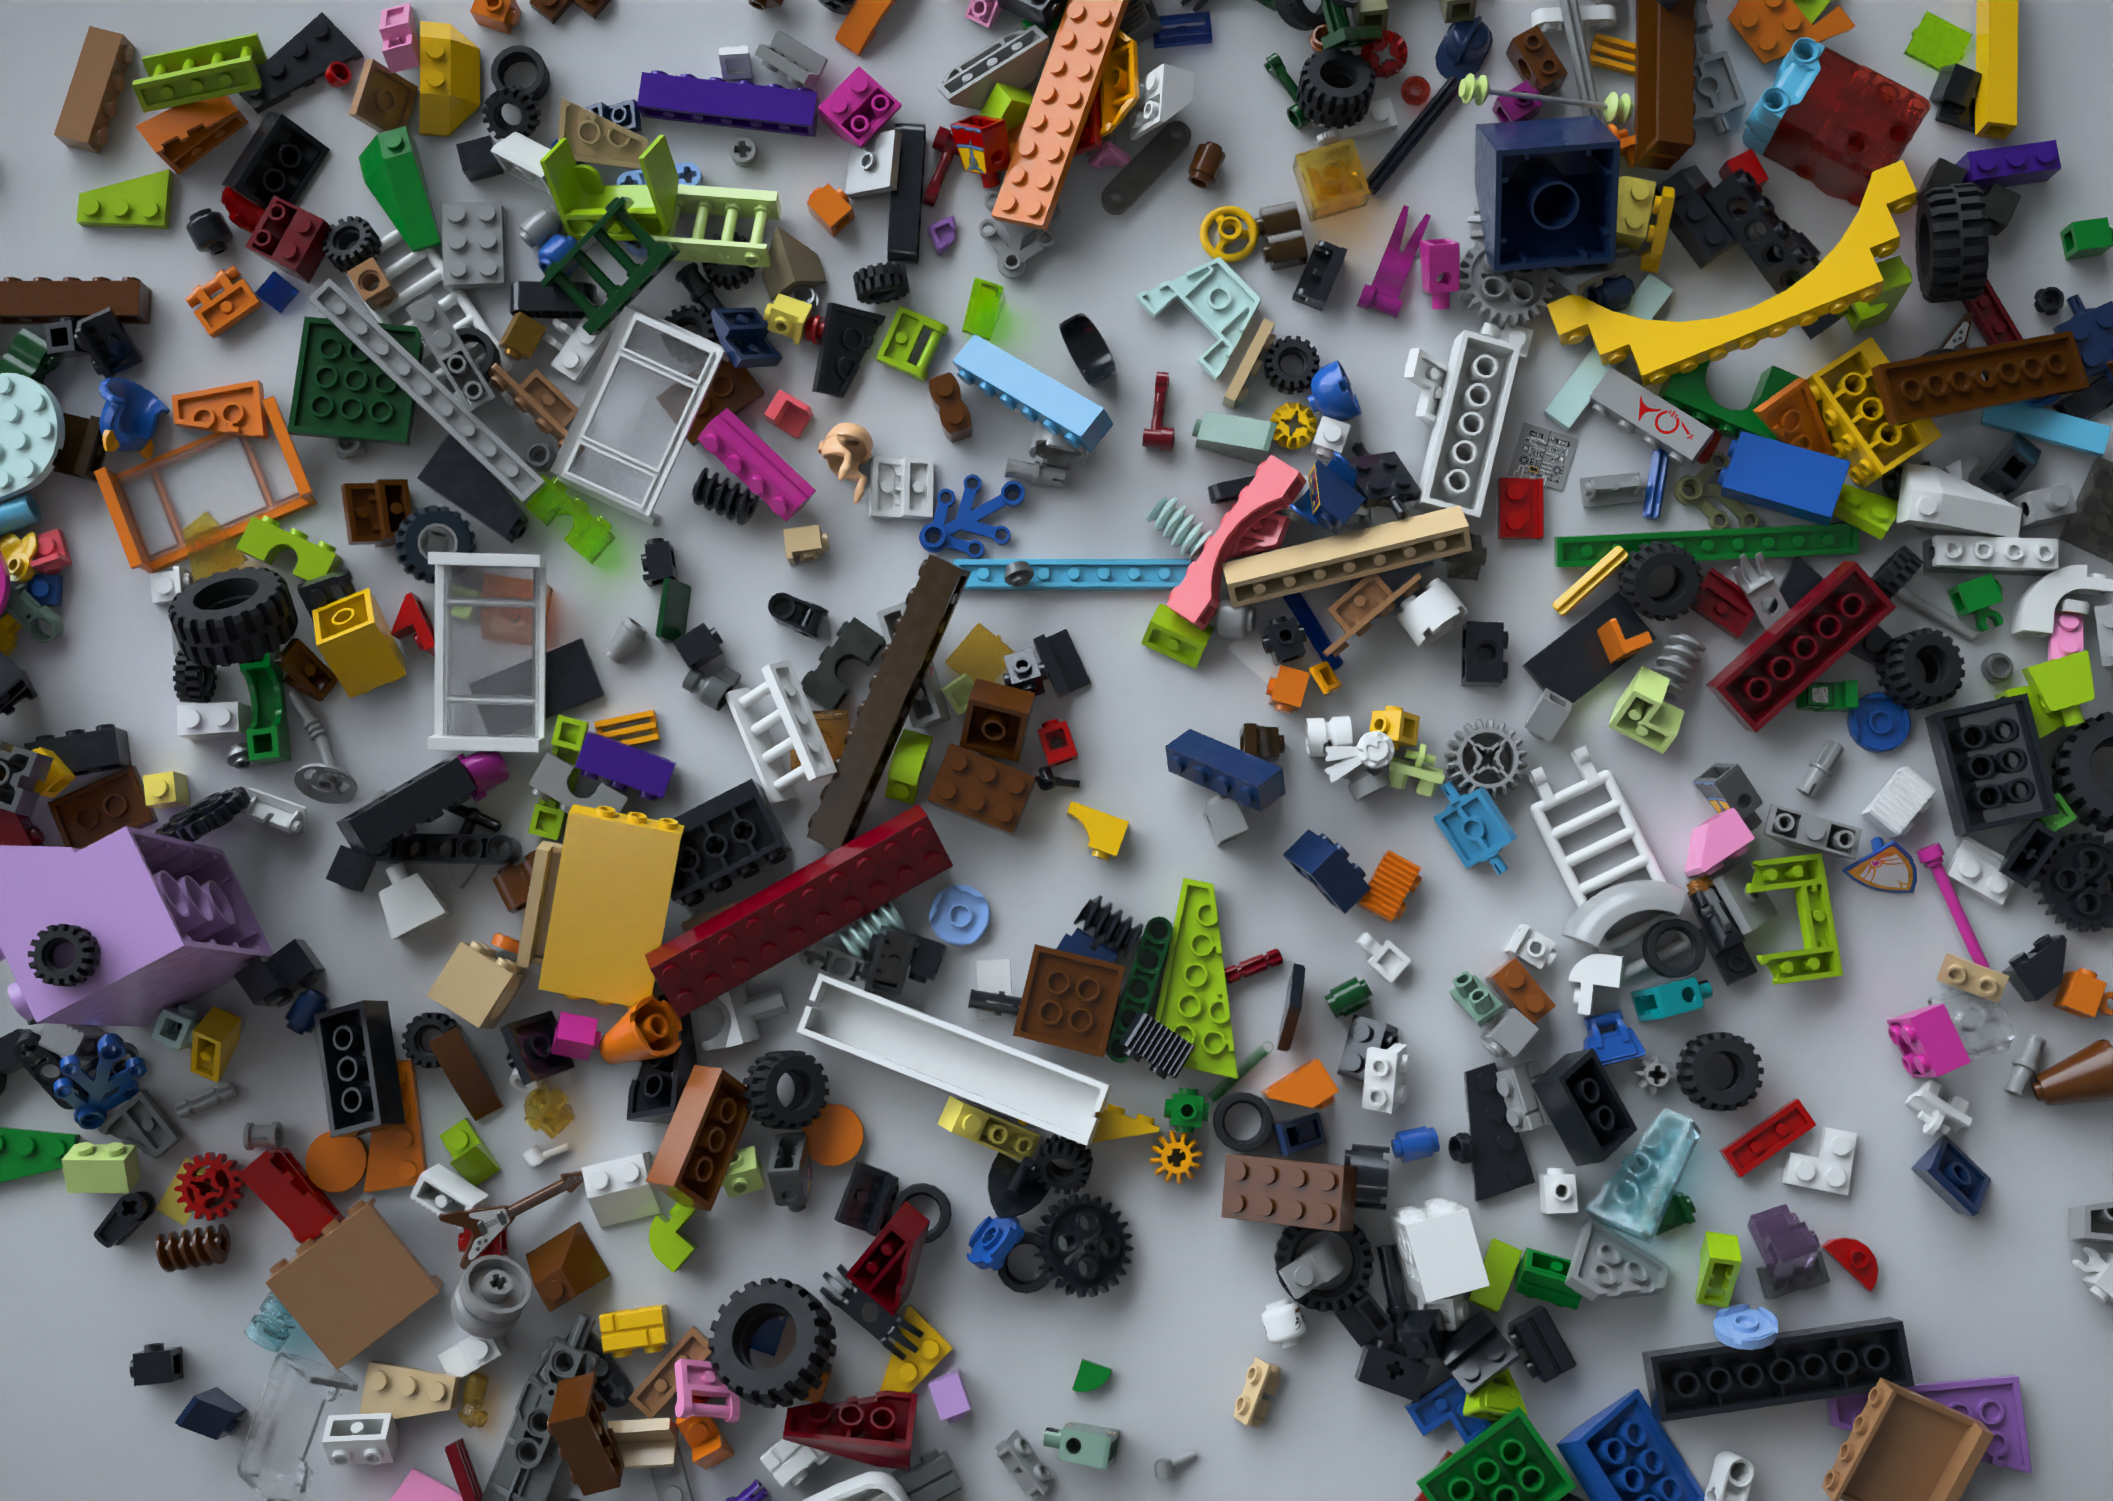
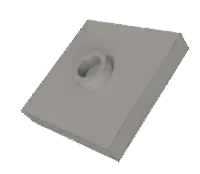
[845,129,902,199]
[1713,859,1778,935]

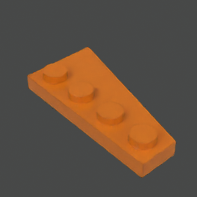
[364,1059,427,1193]

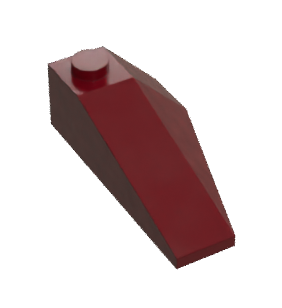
[783,1390,918,1470]

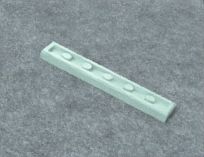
[1543,273,1673,431]

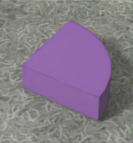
[927,215,956,256]

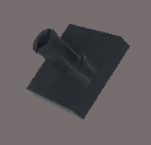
[500,1010,575,1086]

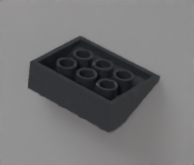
[1925,693,2059,836]

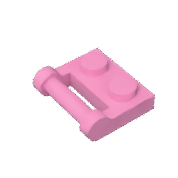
[675,1358,741,1423]

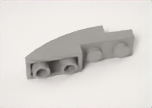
[405,293,496,413]

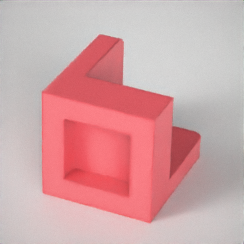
[764,389,813,439]

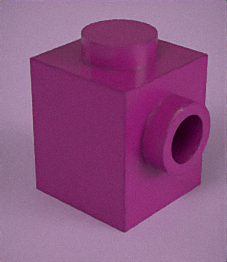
[1492,80,1543,122]

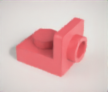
[30,528,72,575]

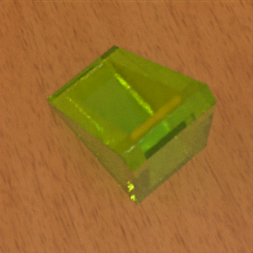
[962,277,1005,341]

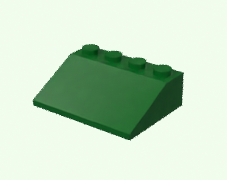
[1416,1406,1577,1501]

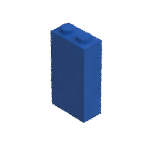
[1717,431,1851,526]

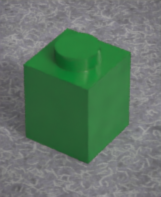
[2060,217,2113,260]

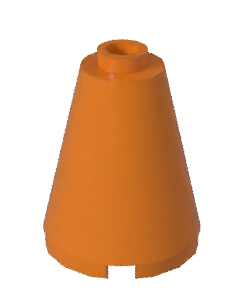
[599,996,683,1064]

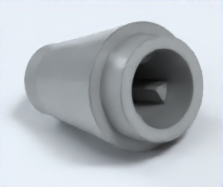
[605,617,647,664]

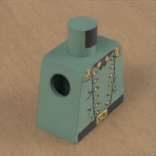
[1043,1422,1120,1470]

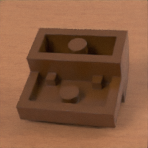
[341,479,412,548]

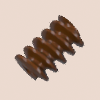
[155,1223,230,1272]

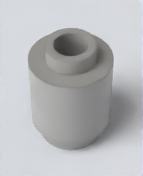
[519,205,563,249]

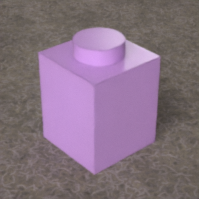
[928,1369,972,1423]

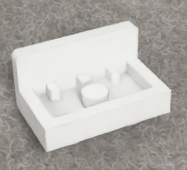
[1362,1042,1411,1114]

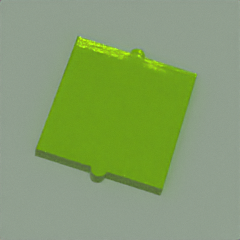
[1903,11,1973,72]

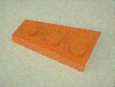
[171,380,268,440]

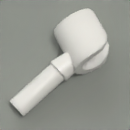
[523,1143,570,1167]

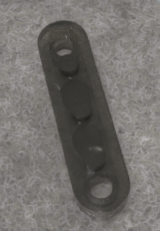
[1101,121,1191,215]

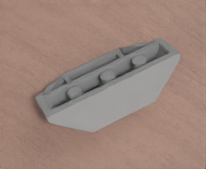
[936,25,1050,110]

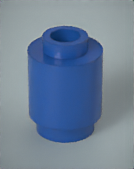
[1391,1126,1440,1163]

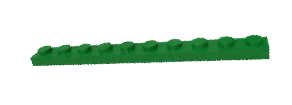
[1554,523,1859,568]

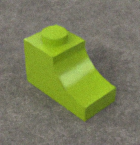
[1695,1231,1742,1308]

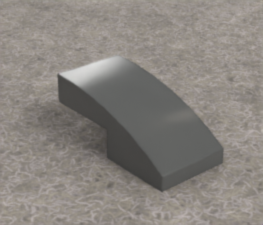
[1756,1251,1830,1299]

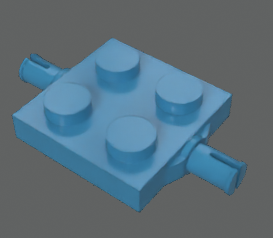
[1433,781,1518,875]

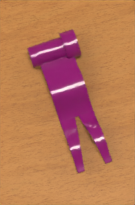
[1357,205,1431,318]

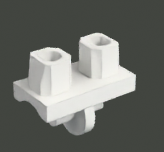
[1905,1080,1972,1136]

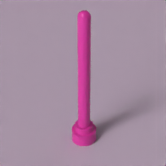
[1916,842,1991,969]

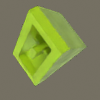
[979,83,1033,131]

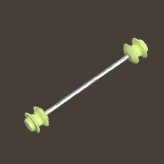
[1459,73,1634,124]

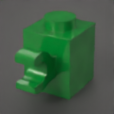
[1947,573,2004,632]

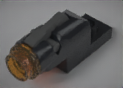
[1686,874,1758,986]

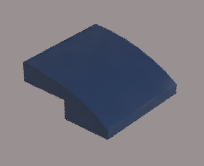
[711,307,783,368]

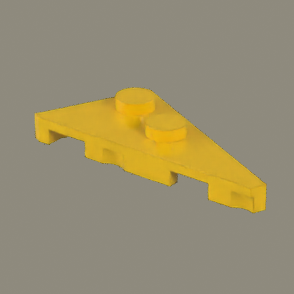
[880,1304,953,1393]

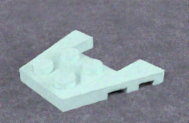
[1136,257,1261,381]

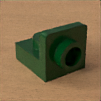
[1641,1191,1696,1236]

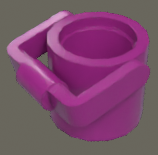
[456,751,509,803]

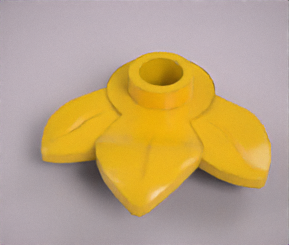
[0,532,38,583]

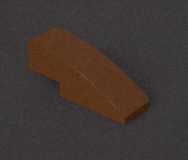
[428,1025,504,1121]

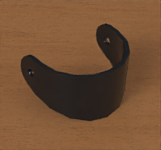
[1059,313,1116,387]

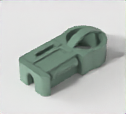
[5,584,64,643]

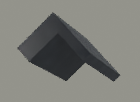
[1033,629,1091,698]

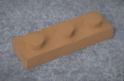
[628,1326,712,1419]

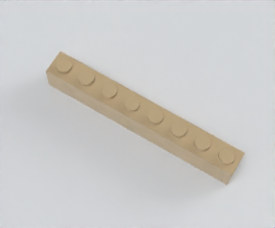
[1221,505,1472,608]

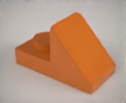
[676,1416,735,1470]

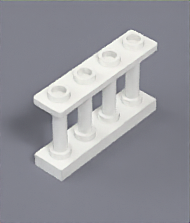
[725,660,838,804]

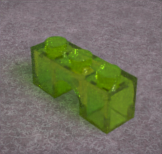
[519,474,616,564]

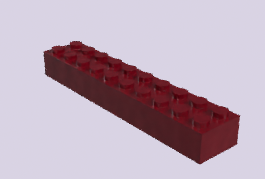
[645,804,953,1019]

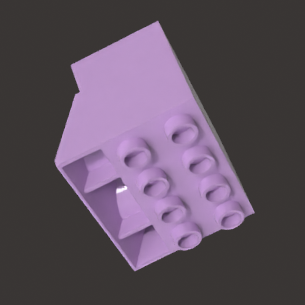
[0,826,273,1027]

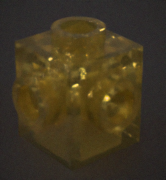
[523,1083,575,1139]

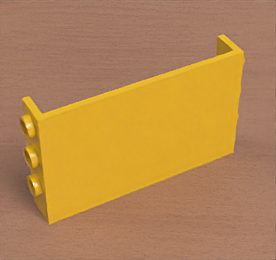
[538,804,685,1009]

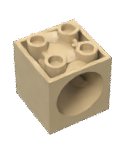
[426,940,528,1029]

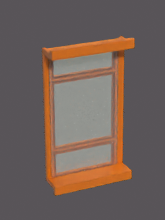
[94,396,318,574]

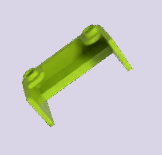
[540,135,679,241]

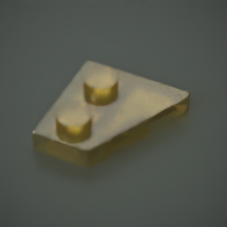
[182,512,248,583]

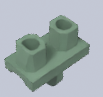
[1449,971,1506,1028]

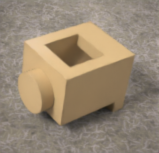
[783,525,830,565]

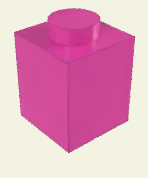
[551,1012,601,1061]

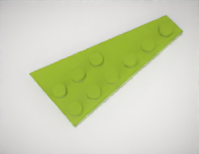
[1155,878,1238,1079]

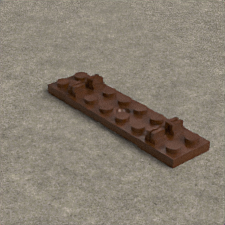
[1871,331,2090,427]

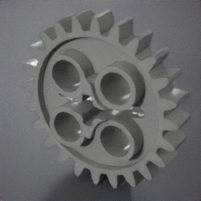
[1459,241,1555,328]

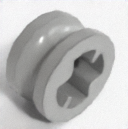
[730,137,758,167]

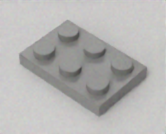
[441,201,506,290]

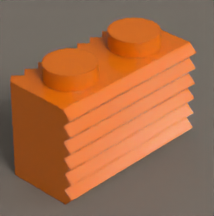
[1357,850,1422,923]

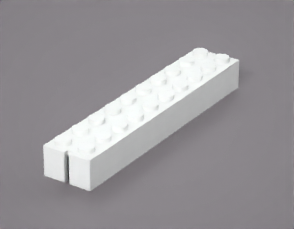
[796,973,1113,1146]

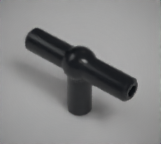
[444,805,502,834]

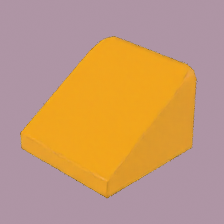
[1309,661,1342,697]

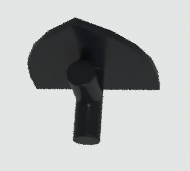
[988,1152,1049,1219]

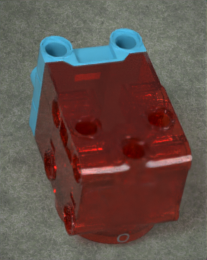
[1742,37,1931,208]

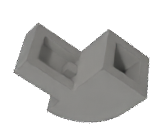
[1278,1238,1346,1299]

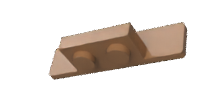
[488,363,585,458]
[1322,572,1422,657]

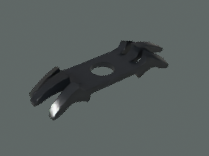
[820,1264,924,1361]

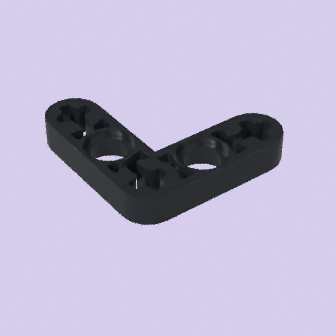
[14,1032,139,1110]

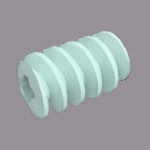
[1146,496,1213,561]
[836,901,906,960]

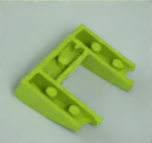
[1745,853,1843,985]

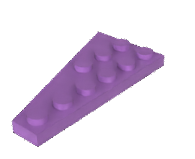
[1826,1375,2032,1474]

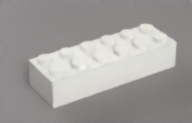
[1413,330,1521,525]

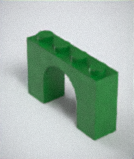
[1658,360,1799,440]

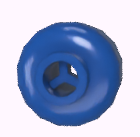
[538,234,579,277]

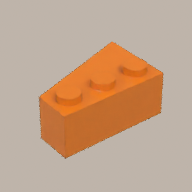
[135,95,249,175]

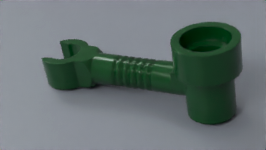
[1264,53,1310,129]

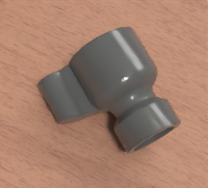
[682,665,741,711]

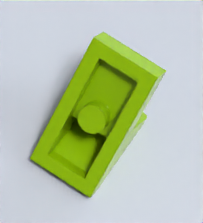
[439,1118,501,1187]

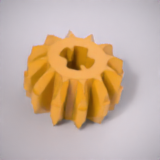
[1149,1130,1202,1184]

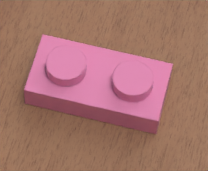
[2048,611,2083,661]

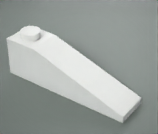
[1896,463,2022,538]

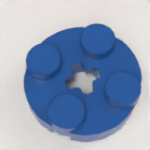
[967,1216,1025,1271]

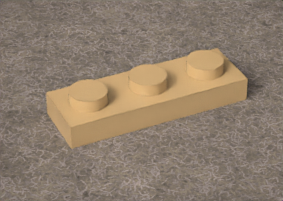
[1223,318,1276,409]

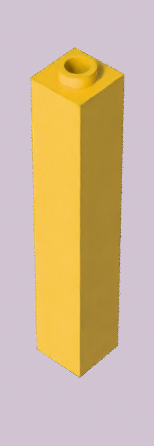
[1975,0,2018,140]

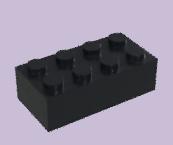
[336,757,477,856]
[314,1000,406,1138]

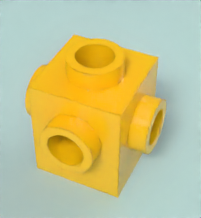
[1369,706,1420,751]

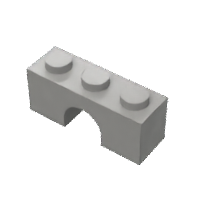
[528,752,629,813]

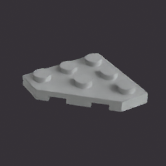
[1565,1216,1670,1302]

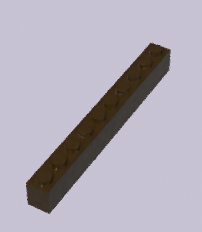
[806,555,971,850]

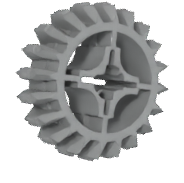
[1444,719,1528,801]

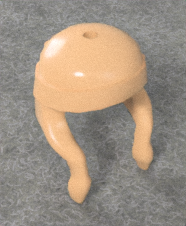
[817,422,874,504]

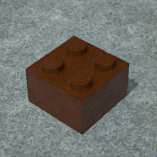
[959,678,1036,762]

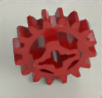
[174,1152,246,1221]

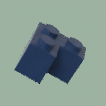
[1283,829,1371,914]

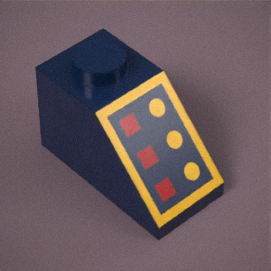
[1308,460,1366,535]

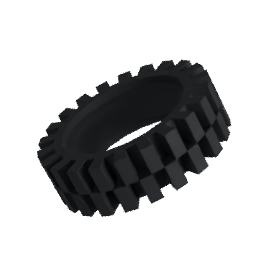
[1274,1223,1374,1312]

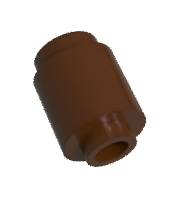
[1188,141,1226,189]

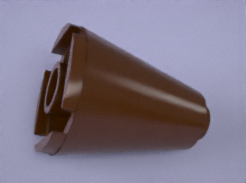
[2031,1039,2113,1106]

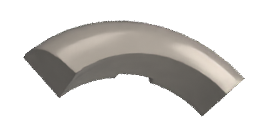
[1561,880,1686,947]

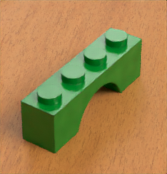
[239,646,292,765]

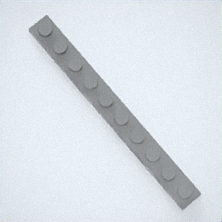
[308,278,546,505]

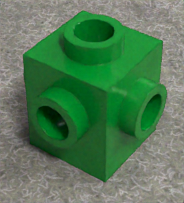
[1164,1087,1209,1133]

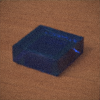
[255,271,300,314]

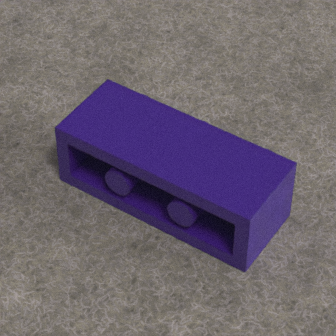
[1955,140,2061,190]
[575,731,677,801]

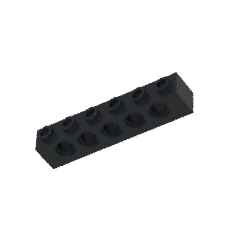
[1704,168,1849,340]

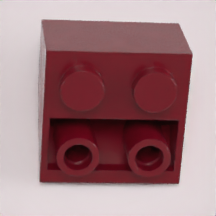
[245,196,332,283]

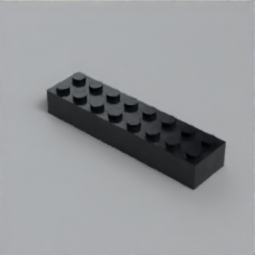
[1642,1317,1914,1422]

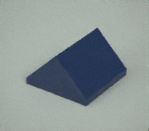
[1911,1135,1991,1216]

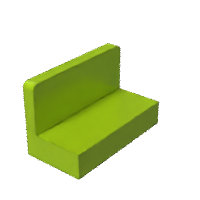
[1141,604,1214,669]

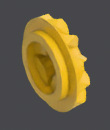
[1270,402,1317,449]

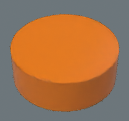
[491,932,520,954]

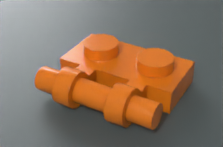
[185,265,263,339]

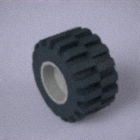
[394,505,476,584]

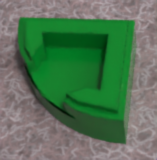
[1072,1358,1112,1392]

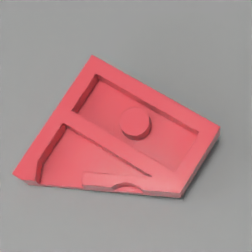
[1228,503,1290,559]

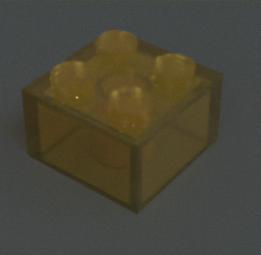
[1292,138,1370,222]

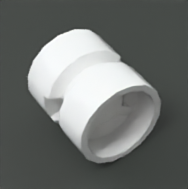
[1305,716,1353,758]

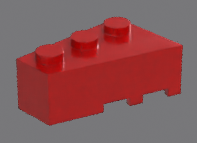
[237,1148,345,1244]

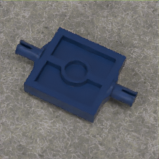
[2053,294,2113,388]

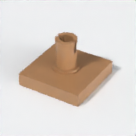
[349,59,418,133]

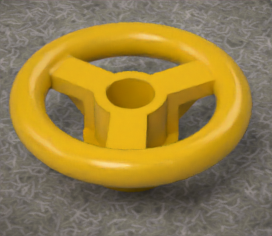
[1199,206,1258,263]

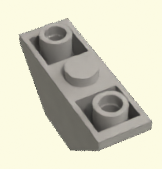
[1763,804,1863,859]

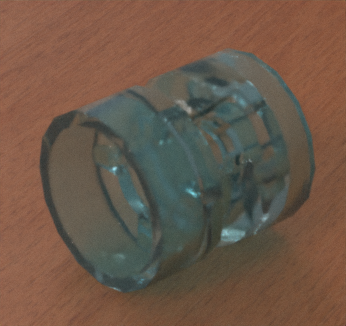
[244,1292,298,1352]

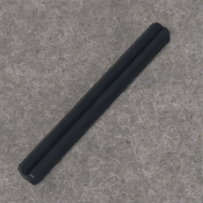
[1363,76,1461,195]

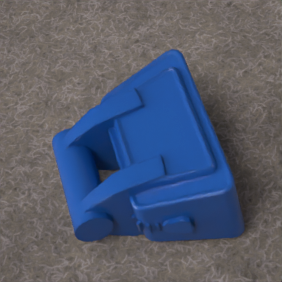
[1583,1010,1646,1066]

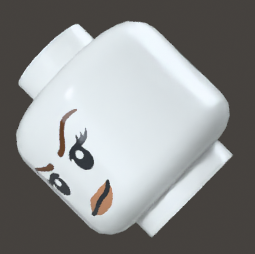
[1261,1298,1307,1348]

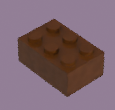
[927,743,1036,837]

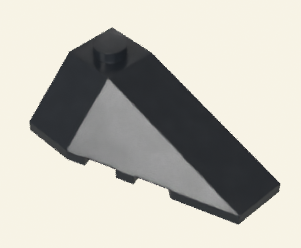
[627,995,698,1124]

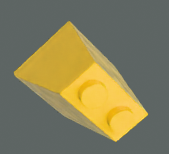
[312,588,407,698]

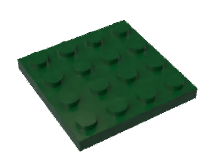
[287,316,425,446]

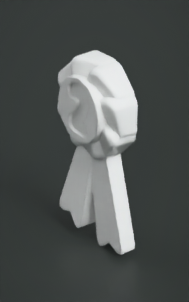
[1324,731,1395,783]

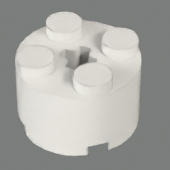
[1397,578,1469,649]

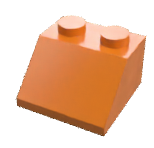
[1261,1059,1339,1110]

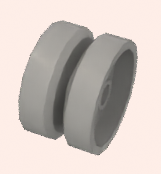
[450,1254,532,1339]

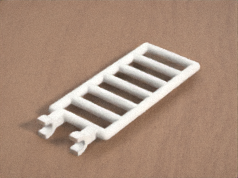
[344,229,515,408]
[1525,745,1692,980]

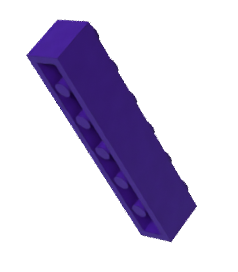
[637,70,820,137]

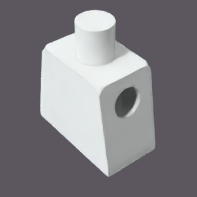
[379,863,453,941]

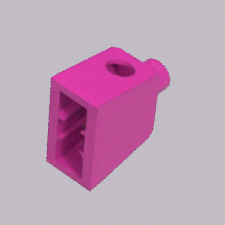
[1419,238,1460,309]

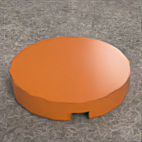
[802,1104,864,1166]
[305,1131,369,1193]

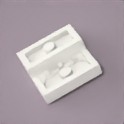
[869,456,934,519]

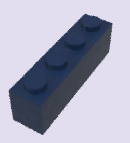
[1165,729,1285,812]

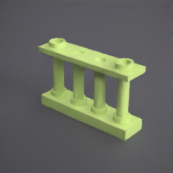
[650,184,782,268]

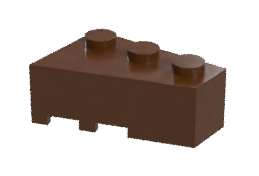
[547,1372,624,1496]

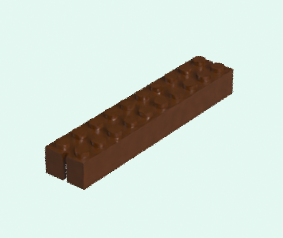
[1634,0,1697,171]

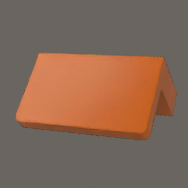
[1597,618,1653,664]

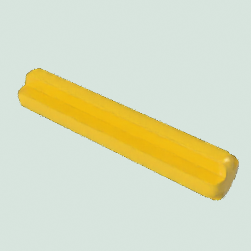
[1552,546,1629,616]

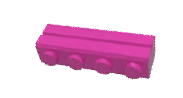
[697,408,816,522]

